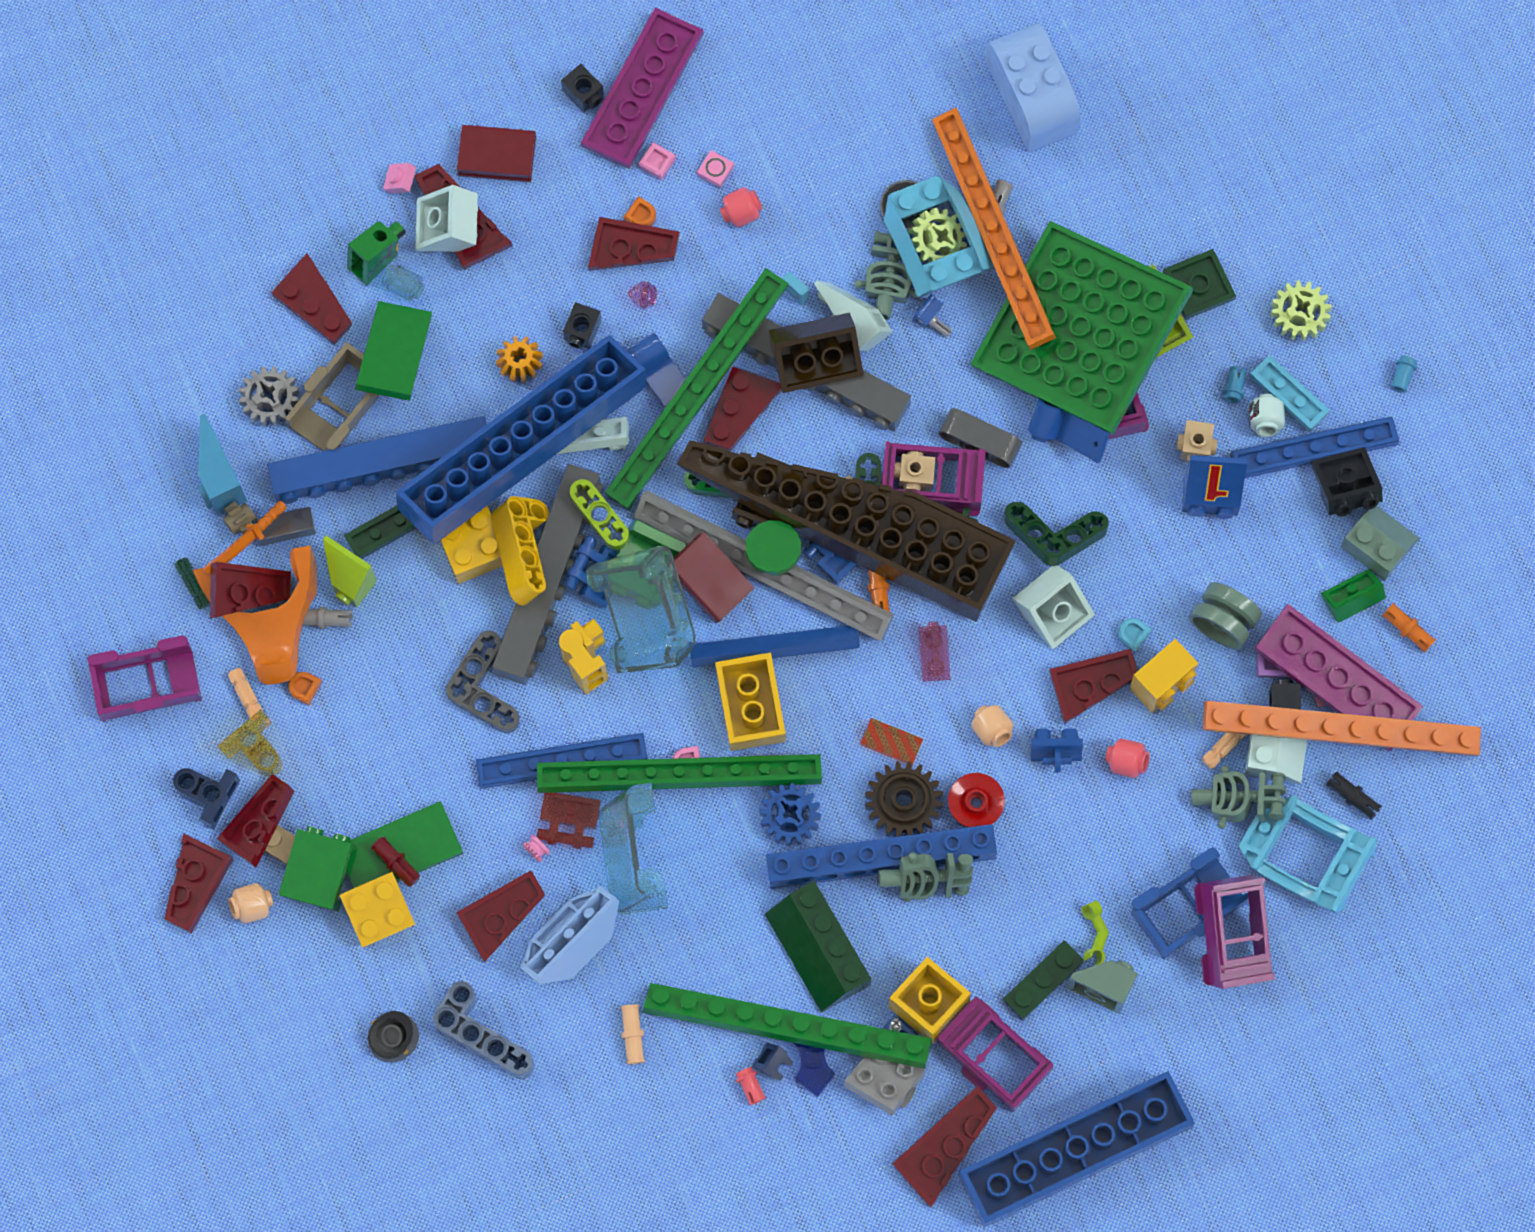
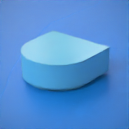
[1118,618,1152,653]

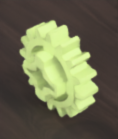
[908,208,967,263]
[1271,281,1332,341]

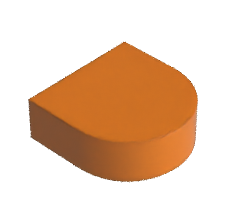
[623,196,656,226]
[288,672,322,706]

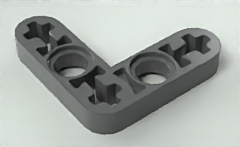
[446,631,520,733]

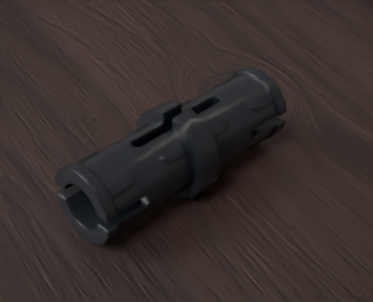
[1326,771,1382,820]

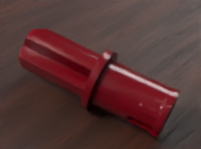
[371,837,420,887]

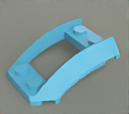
[883,176,994,298]
[1239,795,1377,913]

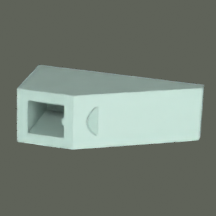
[814,281,893,351]

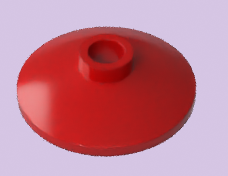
[948,773,1005,827]

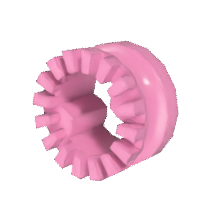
[522,834,550,862]

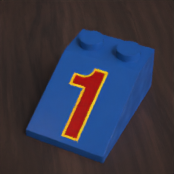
[1182,455,1247,519]

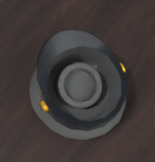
[367,1011,419,1063]

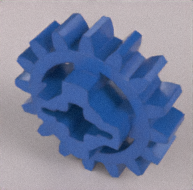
[760,783,821,846]

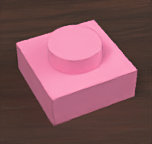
[383,163,416,194]

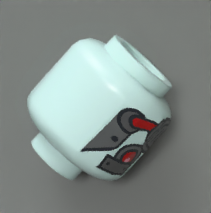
[1248,394,1285,437]

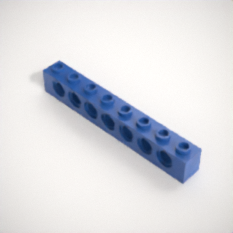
[766,824,997,889]

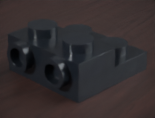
[1311,447,1383,517]

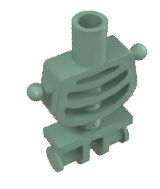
[854,230,917,320]
[1191,765,1286,829]
[878,852,973,902]

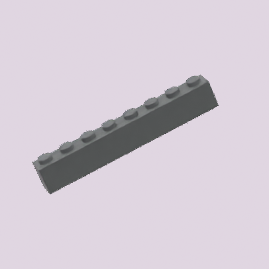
[702,293,911,432]
[492,463,604,685]

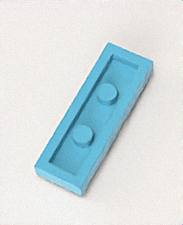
[1249,355,1330,432]

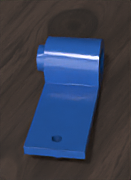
[626,333,686,408]
[1028,399,1110,463]

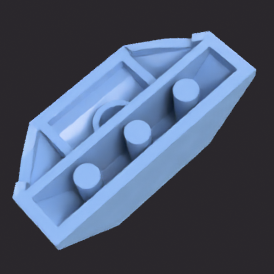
[521,886,619,984]

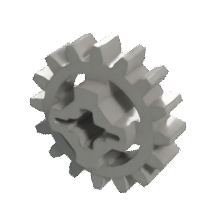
[239,366,300,427]

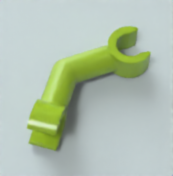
[1081,900,1109,966]

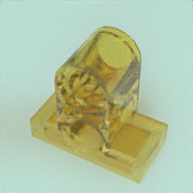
[218,709,283,777]

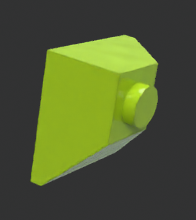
[323,535,377,607]

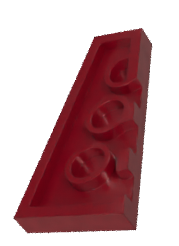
[414,164,512,270]
[891,1086,997,1208]

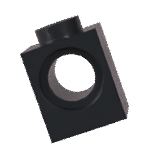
[561,64,604,113]
[563,302,602,349]
[1269,680,1301,710]

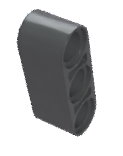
[938,408,1023,468]

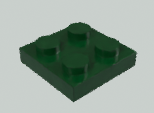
[1162,249,1236,320]

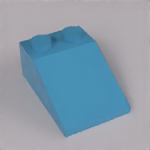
[197,414,247,516]

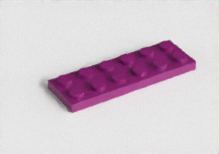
[581,7,704,169]
[1253,604,1423,752]

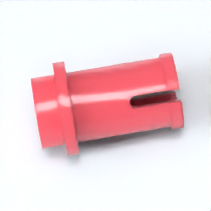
[736,1067,766,1106]

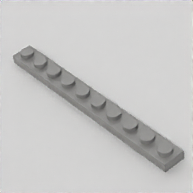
[634,490,894,641]

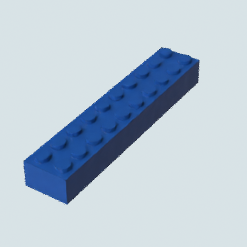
[396,335,646,545]

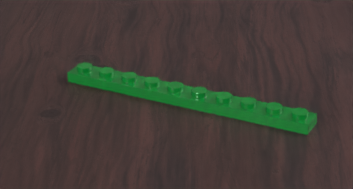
[605,268,789,510]
[537,754,822,793]
[643,983,932,1069]

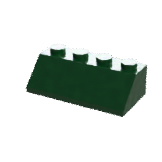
[765,881,871,1013]

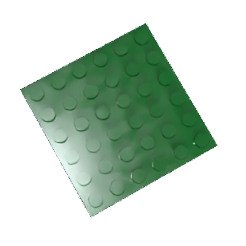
[970,221,1193,435]

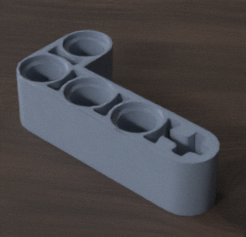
[433,981,535,1079]

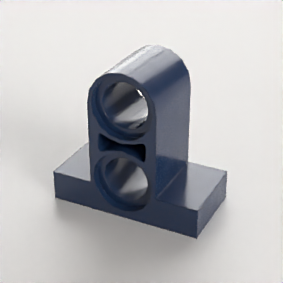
[173,768,240,830]

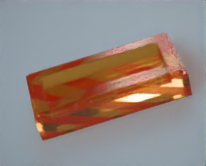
[860,718,923,766]

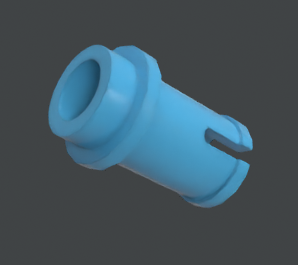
[1390,355,1418,393]
[1222,366,1247,404]

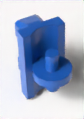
[1031,729,1083,773]

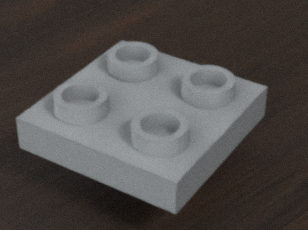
[844,1057,925,1116]

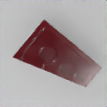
[588,217,680,271]
[271,253,352,345]
[703,366,782,452]
[210,562,291,619]
[1049,649,1138,725]
[217,774,295,868]
[164,833,234,934]
[456,870,545,963]

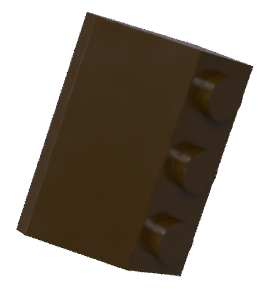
[769,312,864,393]

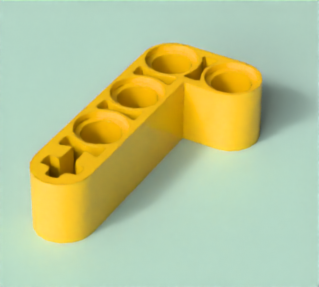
[491,496,549,606]

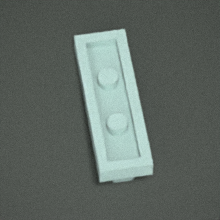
[557,417,629,454]

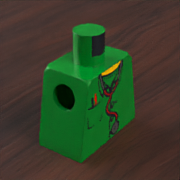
[347,221,406,286]

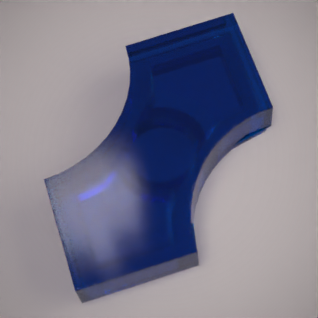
[793,1043,835,1098]

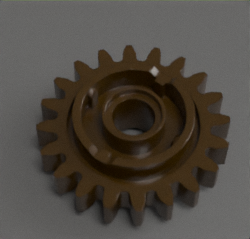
[865,761,943,837]

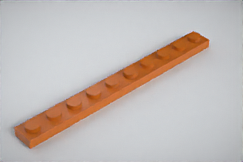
[932,108,1056,350]
[1203,701,1481,756]

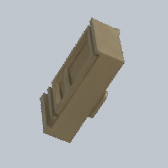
[285,342,380,451]

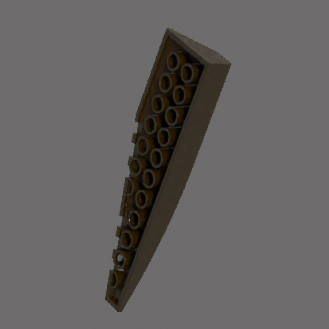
[677,440,1016,622]

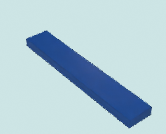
[1230,416,1400,478]
[689,626,860,668]
[476,733,648,789]

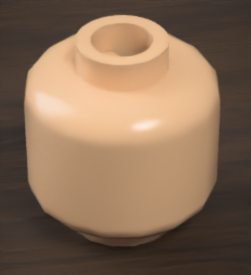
[972,705,1014,747]
[228,883,273,924]

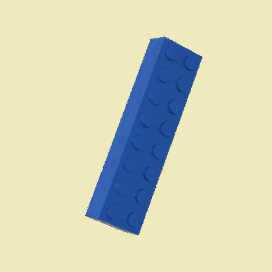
[958,1071,1195,1228]

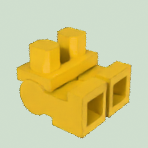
[559,619,609,695]

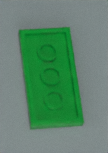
[355,301,432,401]
[346,801,464,888]

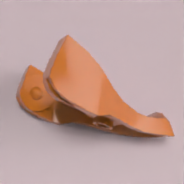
[193,545,317,685]

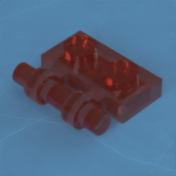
[537,793,601,849]

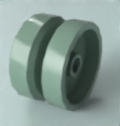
[1189,582,1262,650]

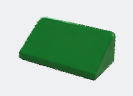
[1321,568,1386,623]

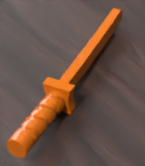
[202,501,287,574]

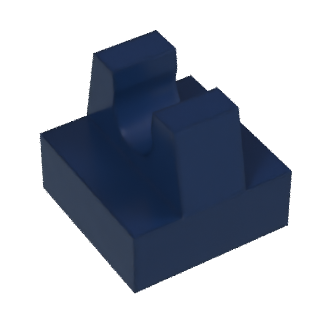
[752,1042,793,1081]

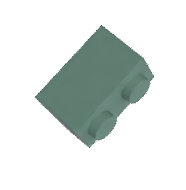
[1341,506,1420,581]
[1067,960,1138,1014]

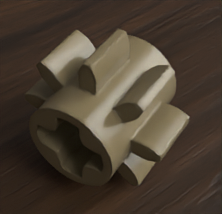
[222,501,257,536]

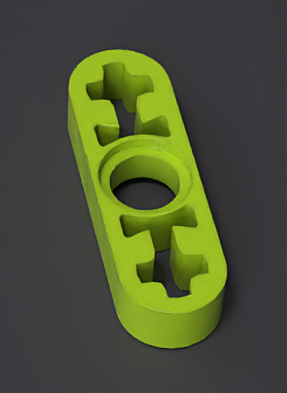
[570,479,629,550]

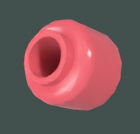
[720,187,763,228]
[1106,738,1150,778]

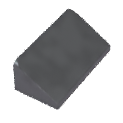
[256,507,316,546]

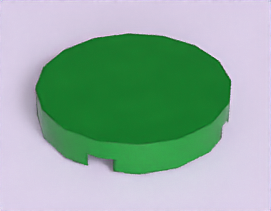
[746,520,801,576]

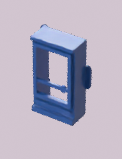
[1131,848,1249,959]

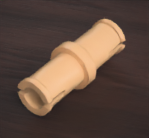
[620,1004,645,1065]

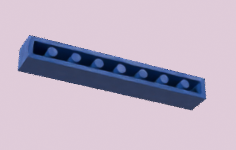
[267,416,487,504]

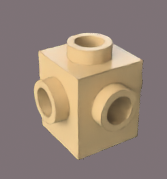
[1176,420,1217,464]
[894,451,935,491]

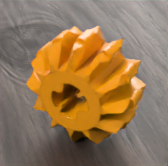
[496,335,543,383]

